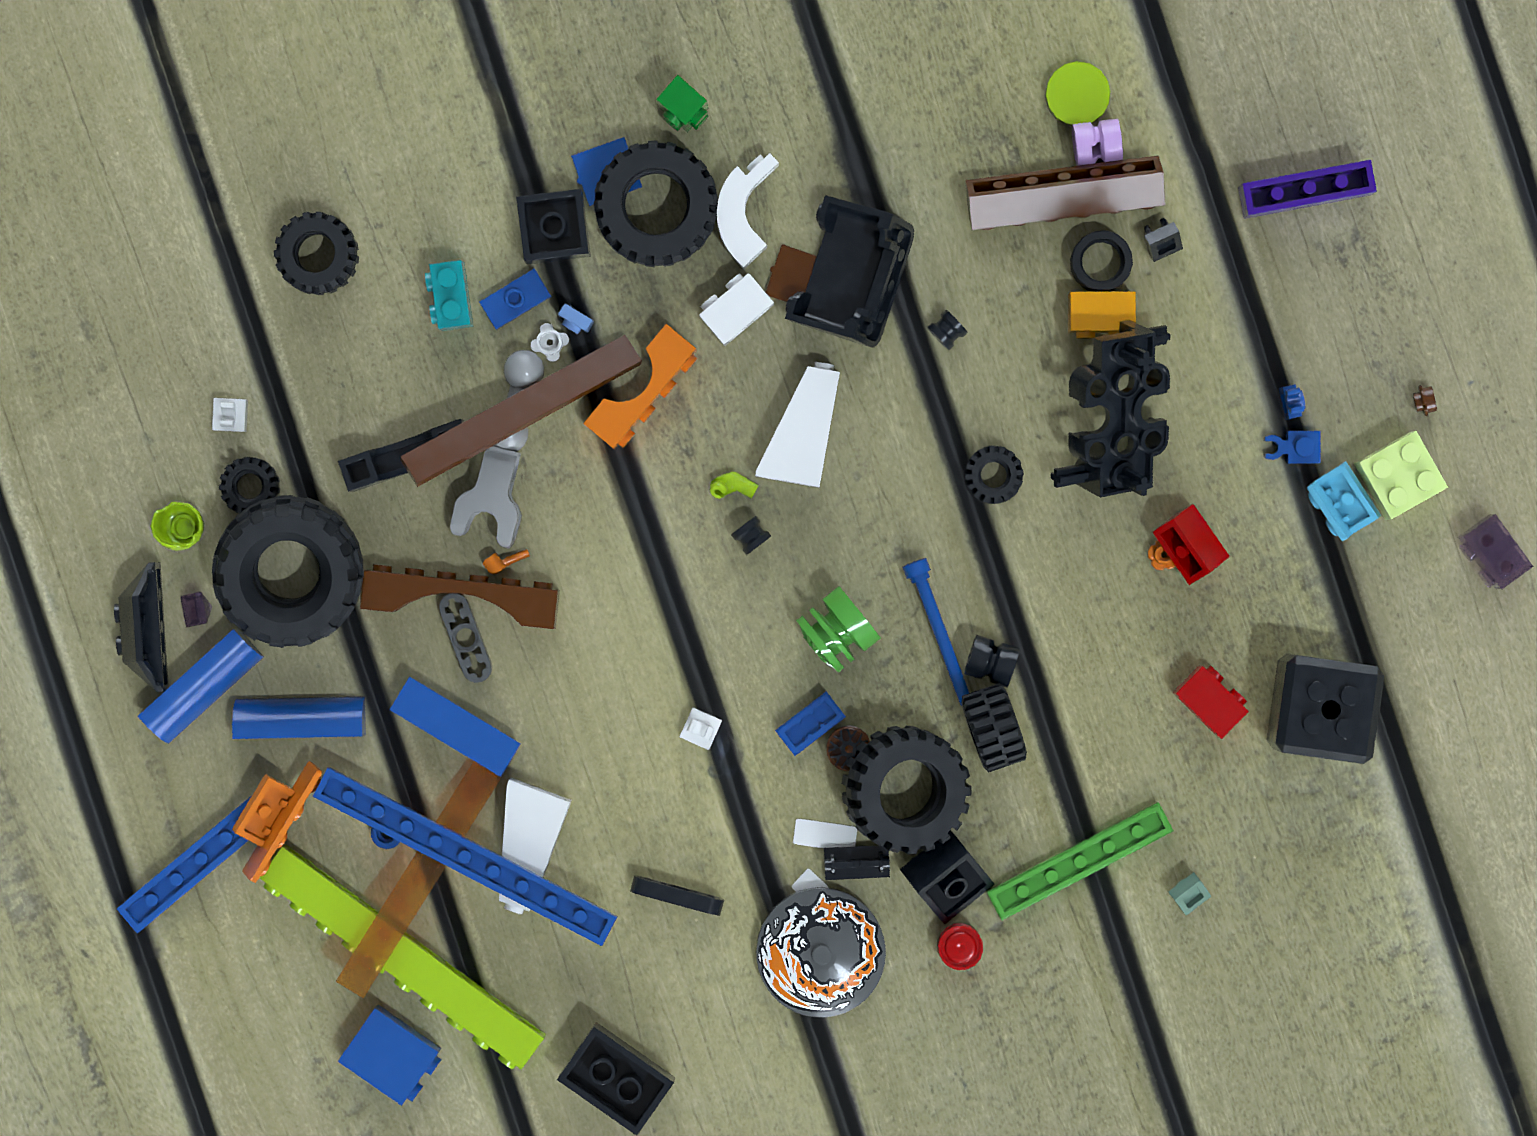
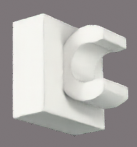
[212,398,248,432]
[680,707,722,750]

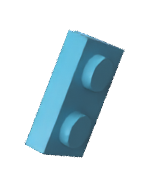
[1307,461,1381,541]

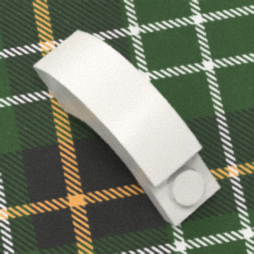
[717,153,779,270]

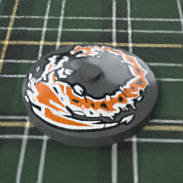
[756,887,886,1017]

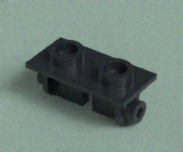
[824,845,890,880]

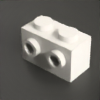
[699,273,774,346]

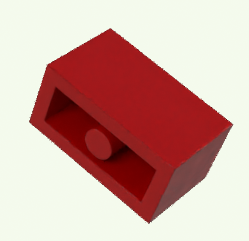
[1153,504,1230,585]
[1172,665,1249,739]

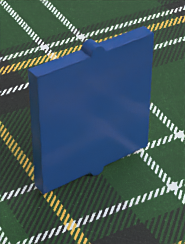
[571,137,642,206]

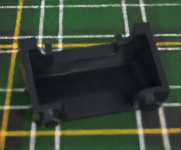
[785,195,914,348]

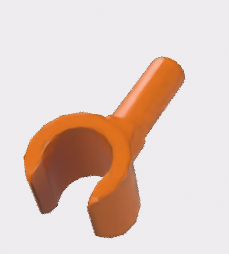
[483,549,530,574]

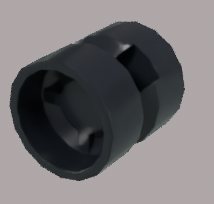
[964,635,1020,688]

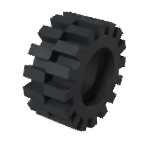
[964,445,1024,504]
[219,457,280,513]

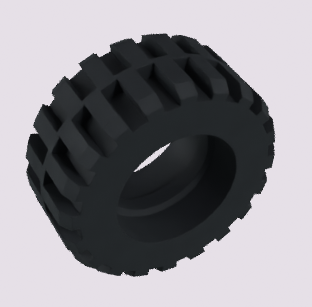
[594,140,718,267]
[841,725,972,854]

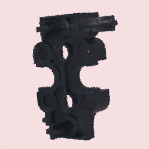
[1050,320,1171,498]

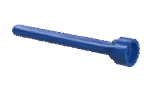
[902,558,969,706]

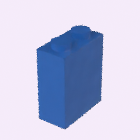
[338,1004,442,1106]

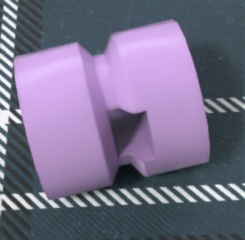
[1072,118,1123,166]

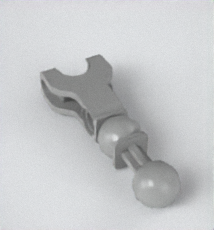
[450,350,544,549]

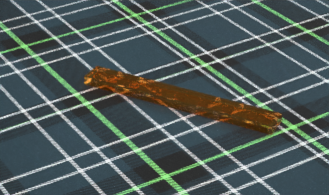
[336,761,502,999]

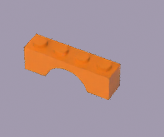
[583,324,697,449]

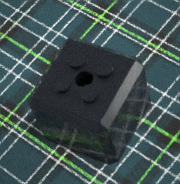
[1266,654,1384,764]

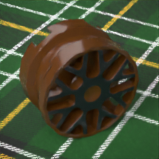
[826,725,870,772]

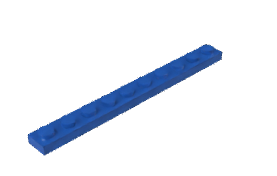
[313,767,618,946]

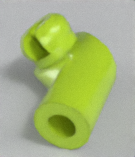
[709,471,759,499]

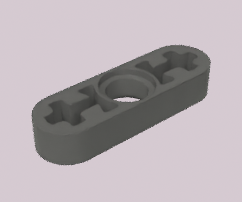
[439,593,492,683]

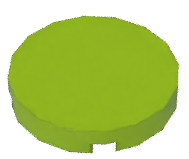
[1045,61,1111,126]

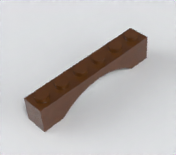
[360,564,560,629]

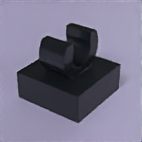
[1144,218,1183,262]

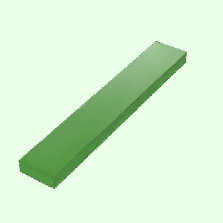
[986,802,1174,920]

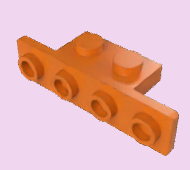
[232,761,322,883]

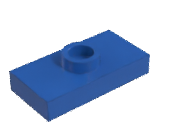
[480,268,552,330]
[775,691,846,756]

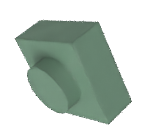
[1168,872,1211,916]

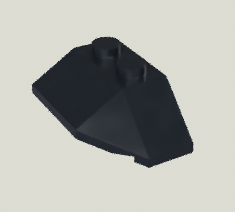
[114,562,169,692]

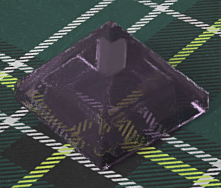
[180,592,212,628]

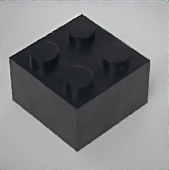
[516,189,591,265]

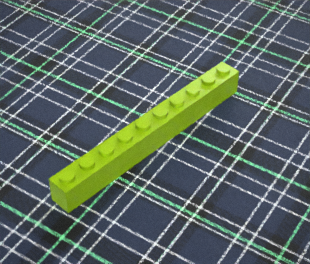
[260,844,546,1070]

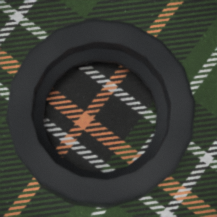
[1070,230,1133,292]

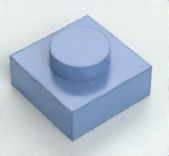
[558,304,594,334]

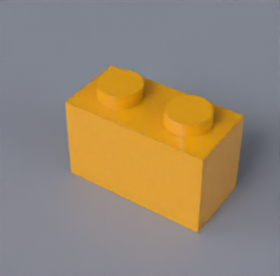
[1068,292,1136,339]

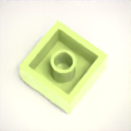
[1354,431,1448,520]

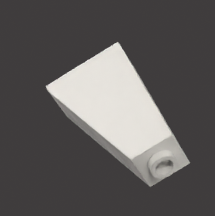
[755,362,840,488]
[499,778,572,914]

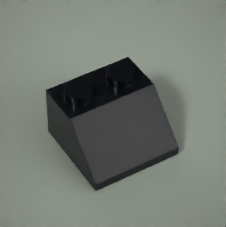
[900,830,995,924]

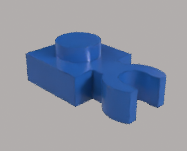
[1279,384,1306,420]
[1264,431,1321,464]

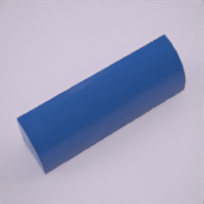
[138,628,264,744]
[389,676,521,777]
[232,696,366,739]

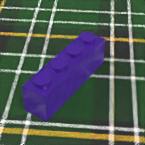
[1238,160,1377,219]

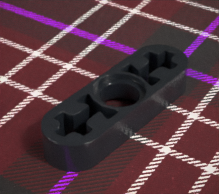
[630,875,724,916]

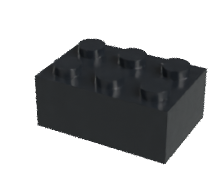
[557,1022,675,1136]

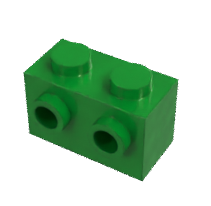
[656,75,709,133]

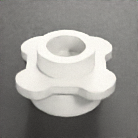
[531,323,569,362]

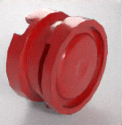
[937,923,983,970]

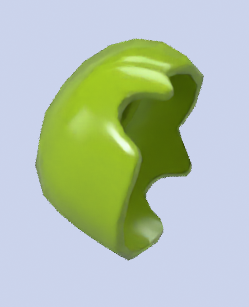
[150,502,204,551]

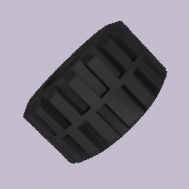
[274,211,359,295]
[961,683,1027,773]

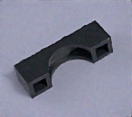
[338,419,465,492]

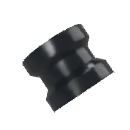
[927,310,968,350]
[731,516,771,555]

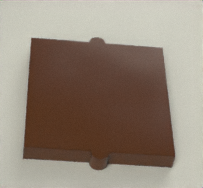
[766,244,817,302]

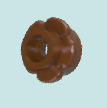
[1413,385,1437,416]

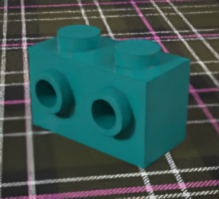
[425,260,474,331]

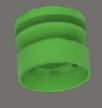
[796,586,881,673]

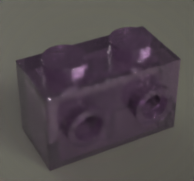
[1458,514,1534,589]

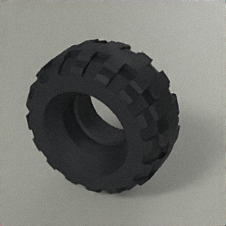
[212,495,364,648]

